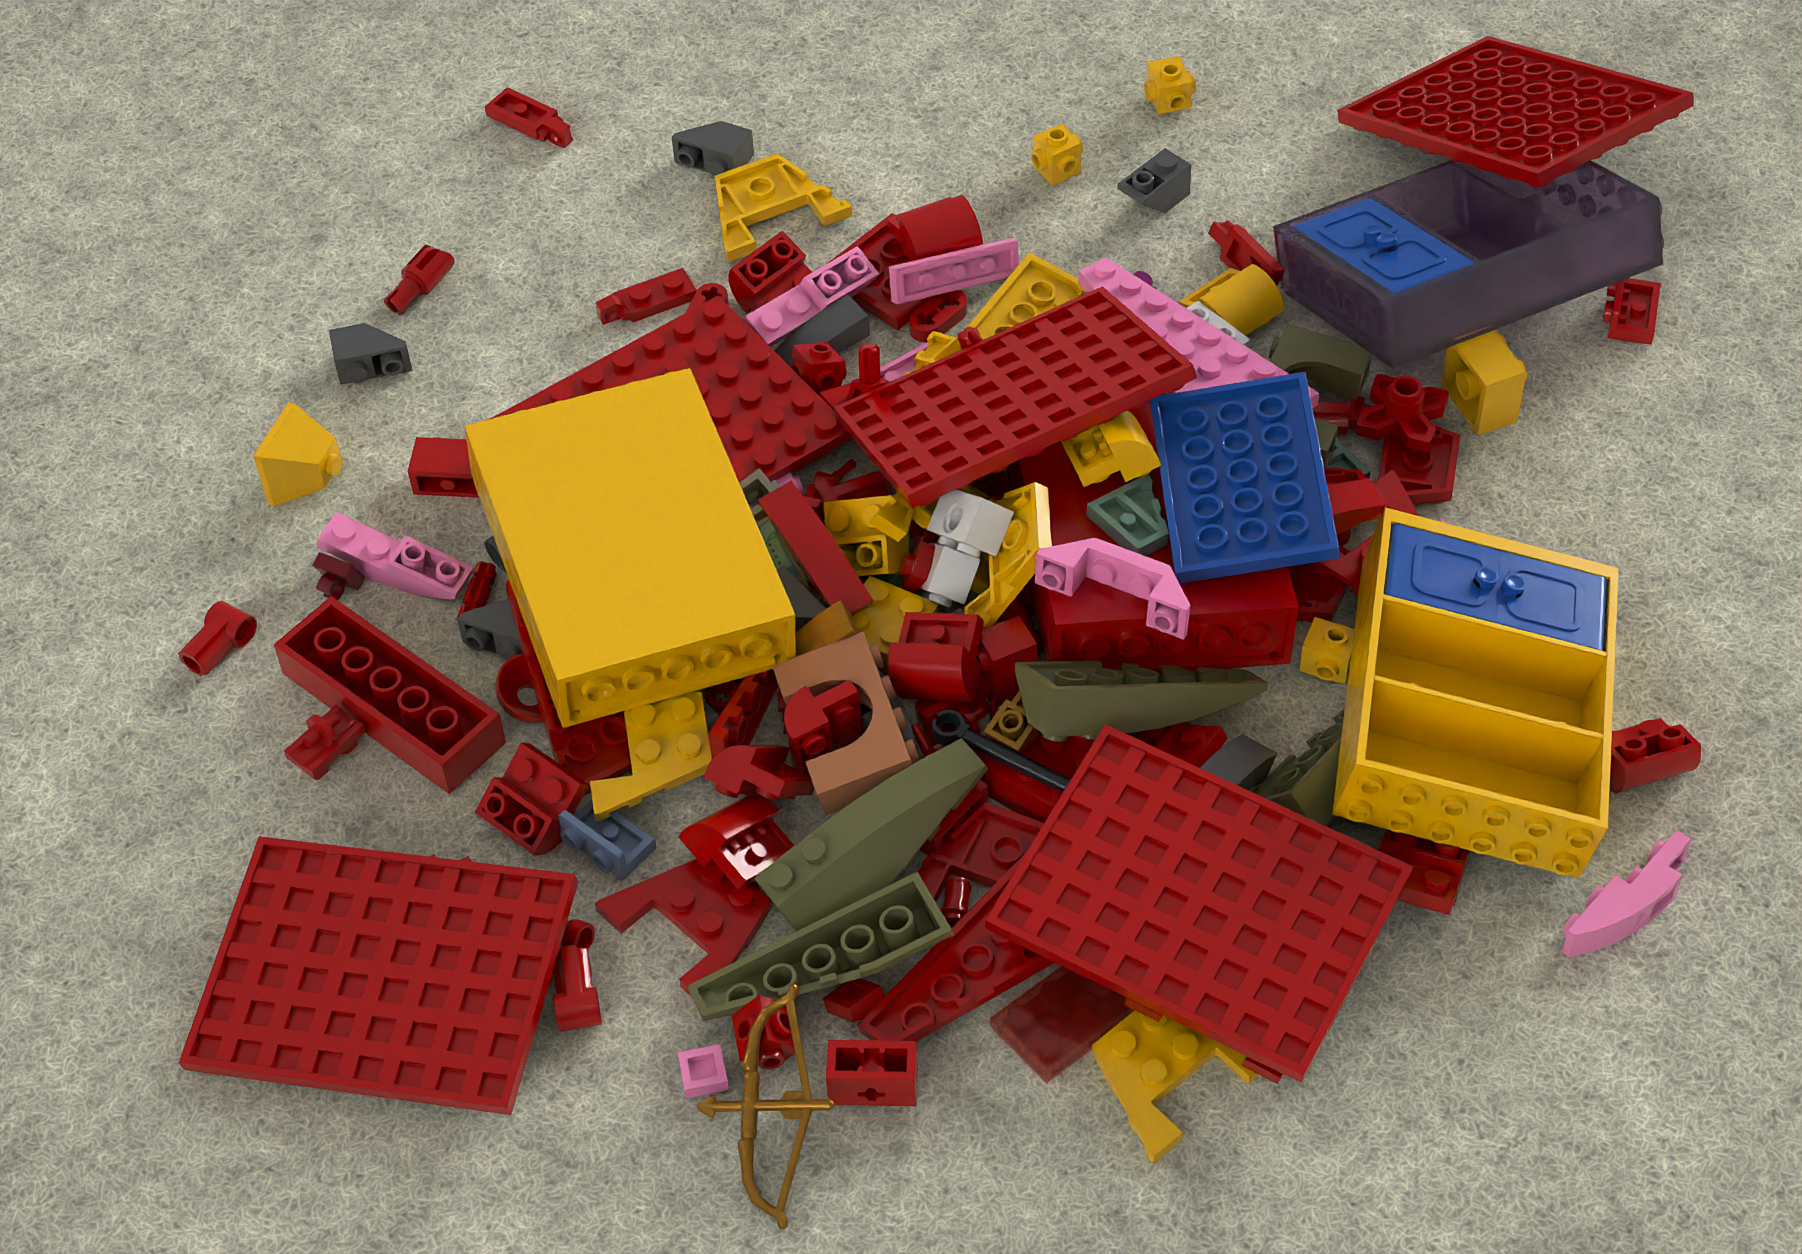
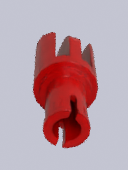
[384,244,455,315]

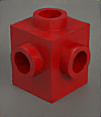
[791,342,847,395]
[731,994,795,1069]

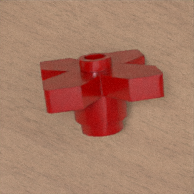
[1356,374,1449,453]

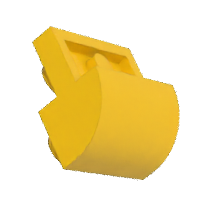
[1178,264,1285,336]
[1061,411,1162,487]
[824,495,909,577]

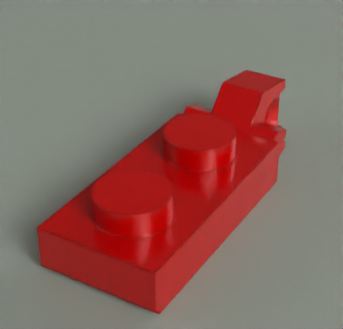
[484,87,573,148]
[1208,221,1285,286]
[596,268,697,325]

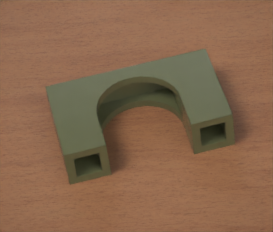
[1269,324,1373,468]

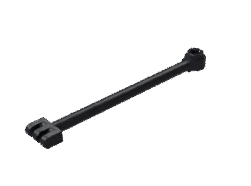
[932,710,1071,793]

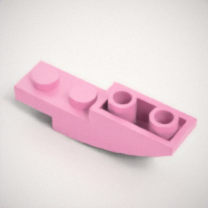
[743,246,879,347]
[317,512,474,600]
[1562,830,1691,957]

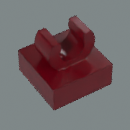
[312,552,365,600]

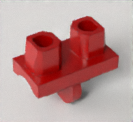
[914,678,990,747]
[284,705,366,780]

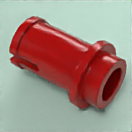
[940,877,972,928]

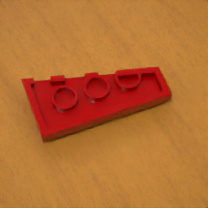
[708,669,779,759]

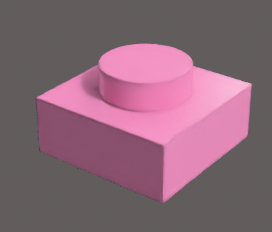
[677,1044,729,1099]

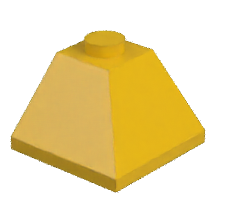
[253,402,343,506]

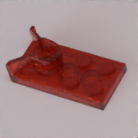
[990,966,1134,1084]

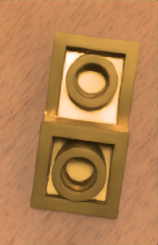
[795,600,858,657]
[983,690,1041,753]

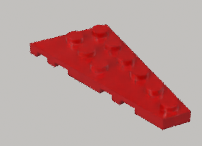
[505,580,632,796]
[857,853,1055,1041]

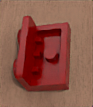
[1602,262,1661,345]

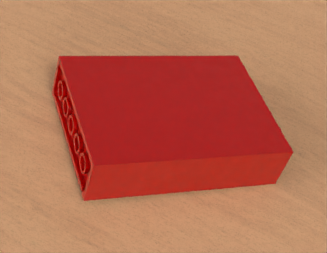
[1006,393,1299,672]

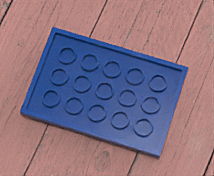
[1150,372,1340,584]

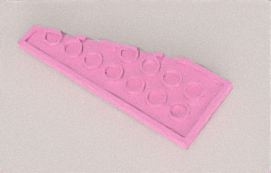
[1078,257,1319,408]

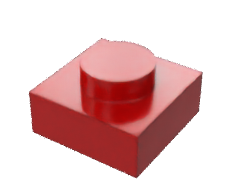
[898,541,936,594]
[822,978,884,1022]

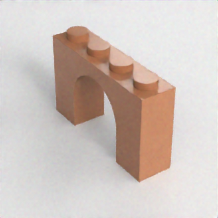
[772,632,920,815]

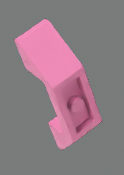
[1035,538,1190,640]

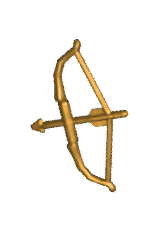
[697,984,835,1230]

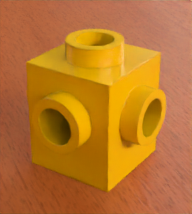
[1144,56,1196,115]
[1031,123,1083,186]
[1299,617,1354,685]

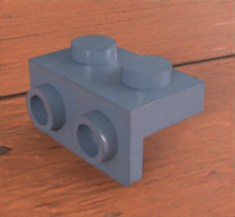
[558,799,657,880]

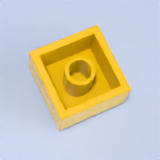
[1441,321,1527,435]
[852,576,939,678]

